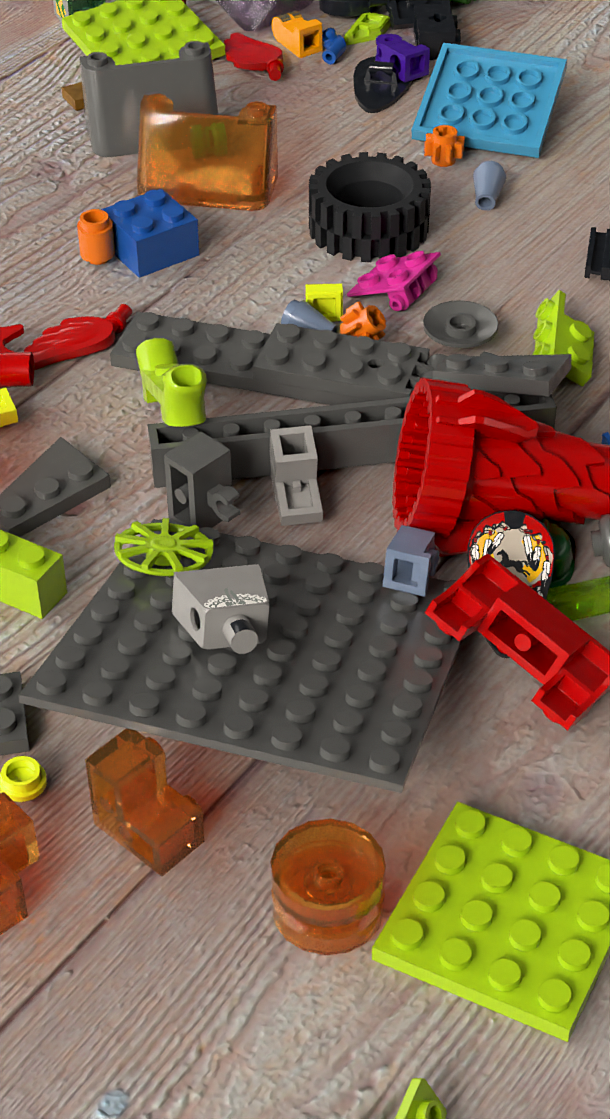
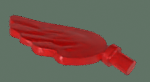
[224,32,284,81]
[24,304,132,370]

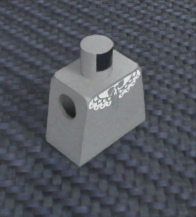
[172,564,269,654]

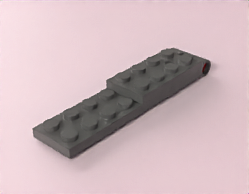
[110,312,447,405]

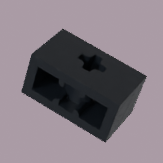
[413,3,461,60]

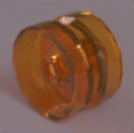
[270,819,386,955]

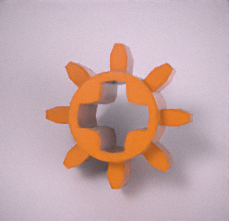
[424,125,465,167]
[340,301,386,340]

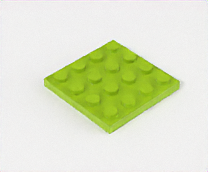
[62,0,225,65]
[372,801,610,1042]

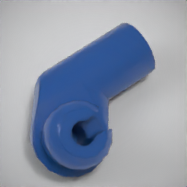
[322,27,347,65]

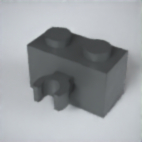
[164,432,241,528]

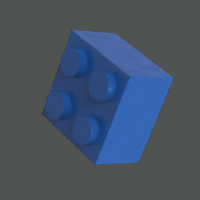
[101,188,199,278]

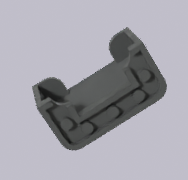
[79,41,219,157]

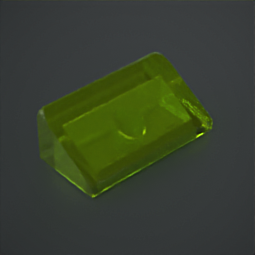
[546,576,610,621]

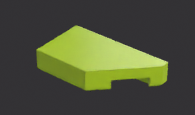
[344,12,391,45]

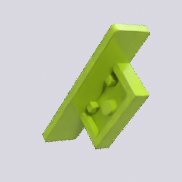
[532,290,595,387]

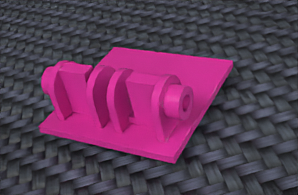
[347,251,441,311]

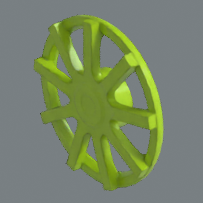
[114,518,213,576]

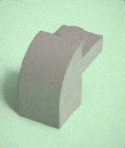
[270,425,323,526]

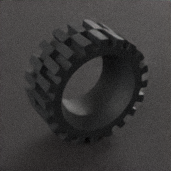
[309,152,431,262]

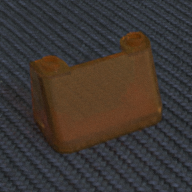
[137,94,278,211]

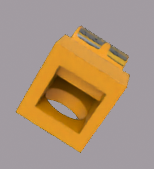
[271,11,323,58]

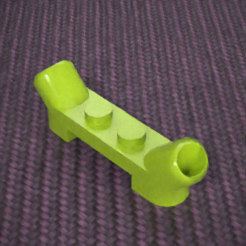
[136,338,207,427]

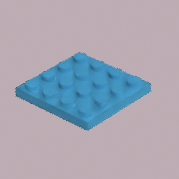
[411,43,567,158]

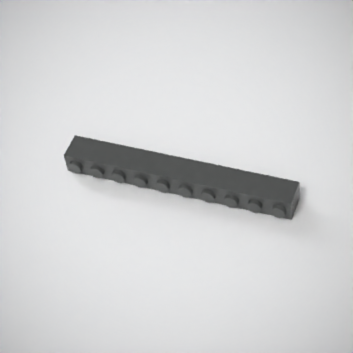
[147,390,557,488]

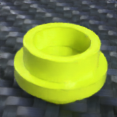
[0,756,47,802]

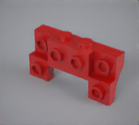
[425,554,610,731]

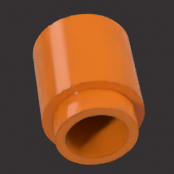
[77,209,115,265]

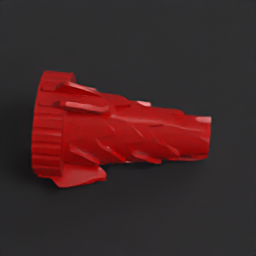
[392,377,610,557]

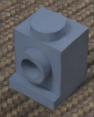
[382,525,439,597]

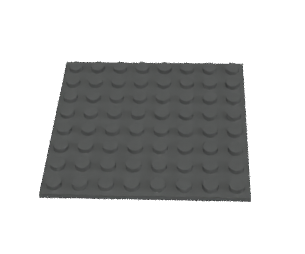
[19,519,463,793]

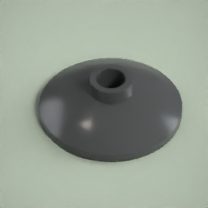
[423,301,498,348]

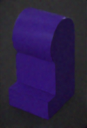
[375,34,430,82]

